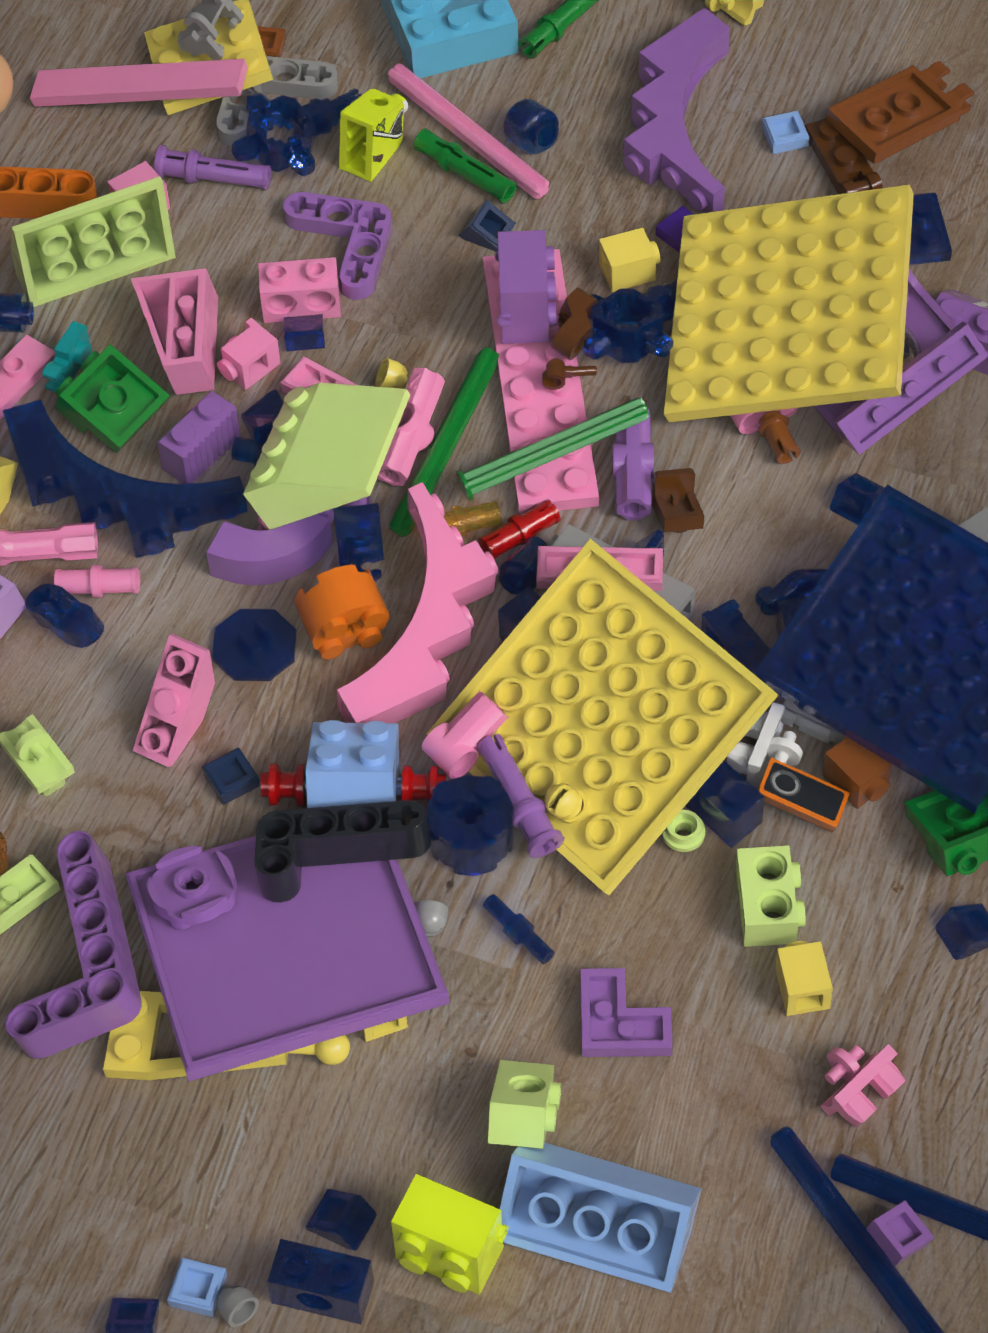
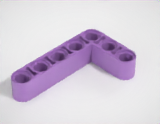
[5,831,142,1059]

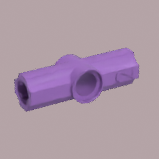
[613,409,654,520]

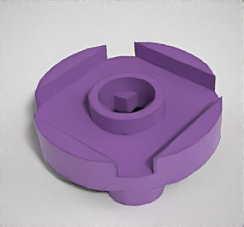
[147,846,237,930]

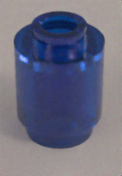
[0,293,34,333]

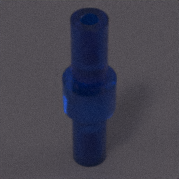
[483,894,555,964]

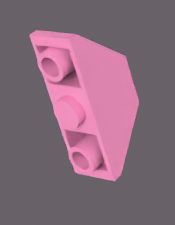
[133,634,215,767]

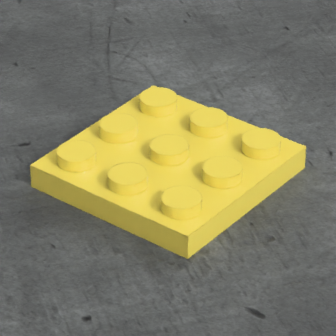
[144,0,274,115]

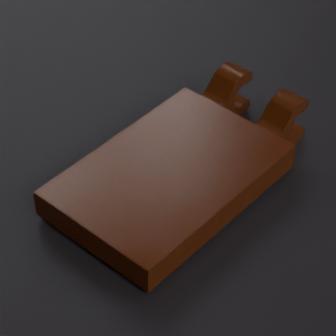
[826,61,975,164]

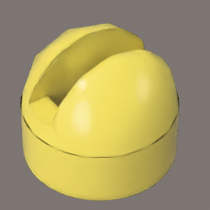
[375,358,408,389]
[544,784,582,821]

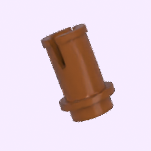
[758,411,801,464]

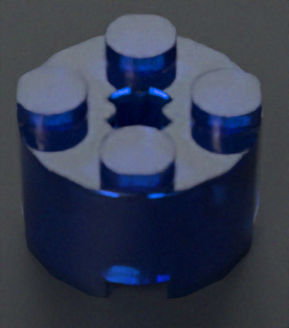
[426,776,514,876]

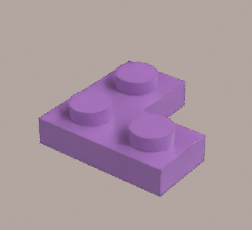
[580,968,672,1057]

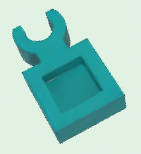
[42,321,93,392]

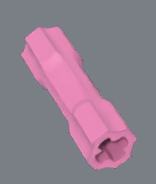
[0,522,98,566]

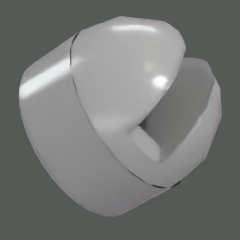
[414,900,449,937]
[217,1285,259,1327]

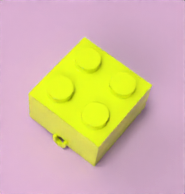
[391,1174,509,1295]

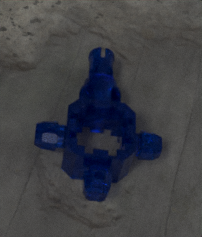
[231,88,362,176]
[584,278,677,363]

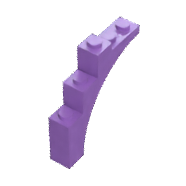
[623,8,730,213]

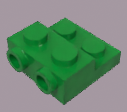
[54,344,170,453]
[904,772,988,877]

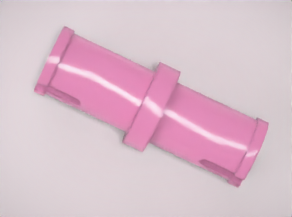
[54,565,140,598]

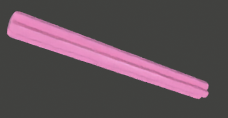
[388,63,549,199]

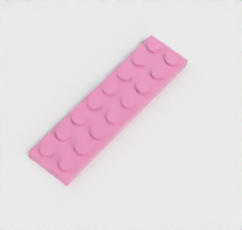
[483,249,599,515]

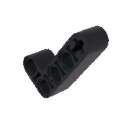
[254,800,432,903]

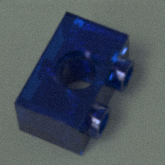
[267,1239,374,1325]

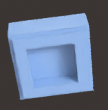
[762,111,809,154]
[167,1258,227,1317]

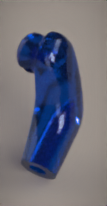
[755,568,833,616]

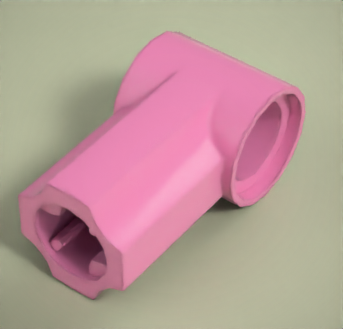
[422,691,509,780]

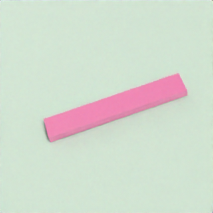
[30,59,248,107]

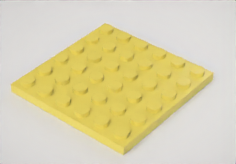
[664,185,914,422]
[426,538,778,895]

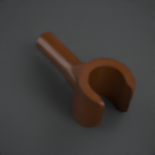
[542,358,597,390]

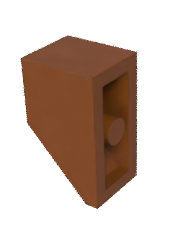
[823,707,895,809]

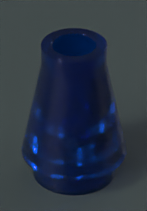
[499,536,547,596]

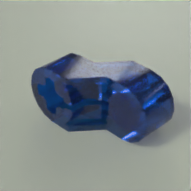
[25,583,104,648]

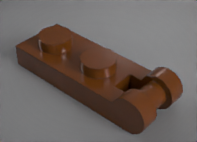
[805,118,883,194]

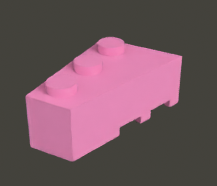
[131,268,218,395]

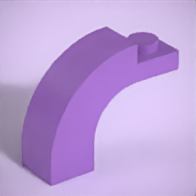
[206,507,337,585]

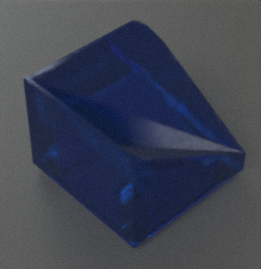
[241,389,284,447]

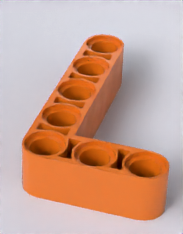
[0,166,98,219]

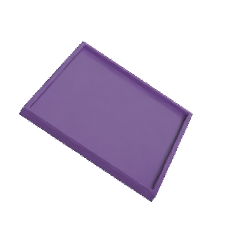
[125,836,450,1082]

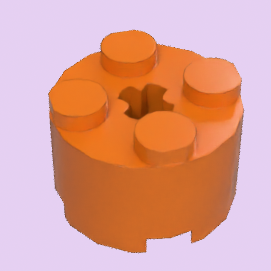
[294,565,390,660]

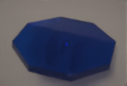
[212,609,297,681]

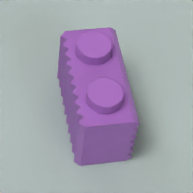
[156,391,241,486]

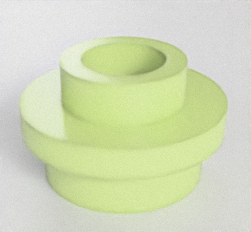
[662,810,705,852]

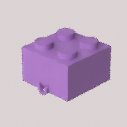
[495,230,557,344]

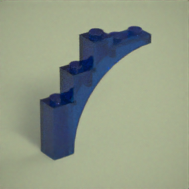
[2,399,248,558]

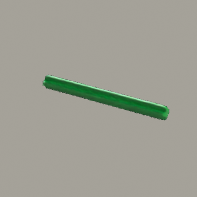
[389,347,499,537]

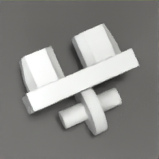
[727,702,803,789]

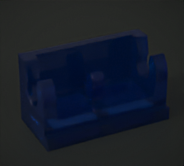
[333,503,384,581]
[701,600,788,685]

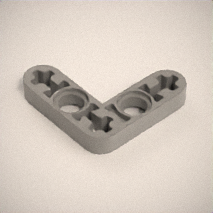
[216,56,338,147]

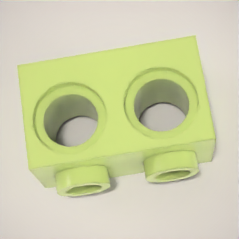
[735,845,806,947]

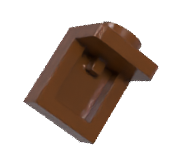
[652,468,704,533]

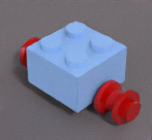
[261,720,447,808]

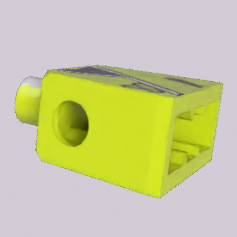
[339,89,408,182]

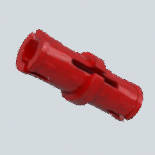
[479,499,561,560]

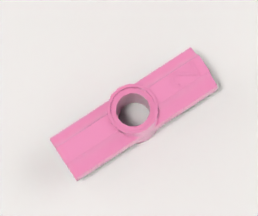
[377,368,445,486]

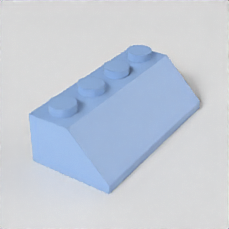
[500,1142,702,1293]

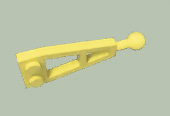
[103,991,350,1080]

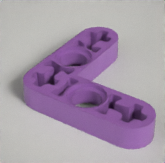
[283,192,392,300]

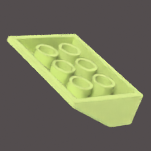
[11,176,176,308]
[243,383,410,530]

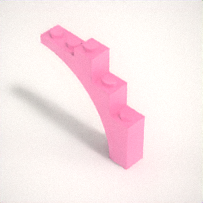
[337,482,498,723]

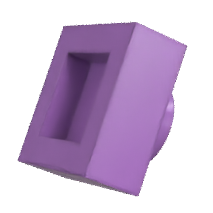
[866,1201,934,1266]

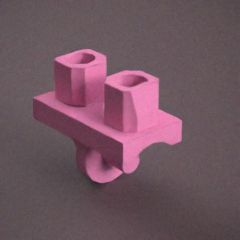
[820,1044,906,1127]

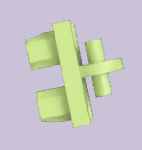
[0,714,75,796]

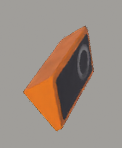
[754,757,850,832]

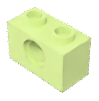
[488,1060,561,1149]

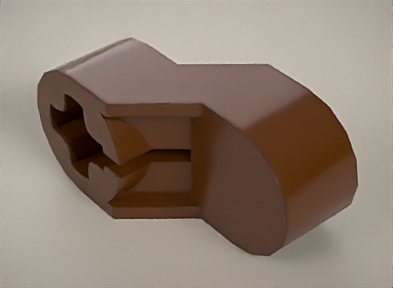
[551,287,598,360]

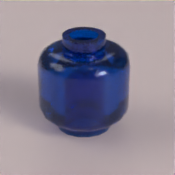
[503,99,559,154]

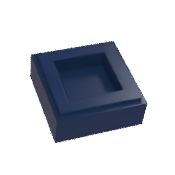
[202,747,261,805]

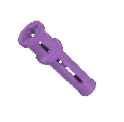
[154,145,271,190]
[477,734,564,858]

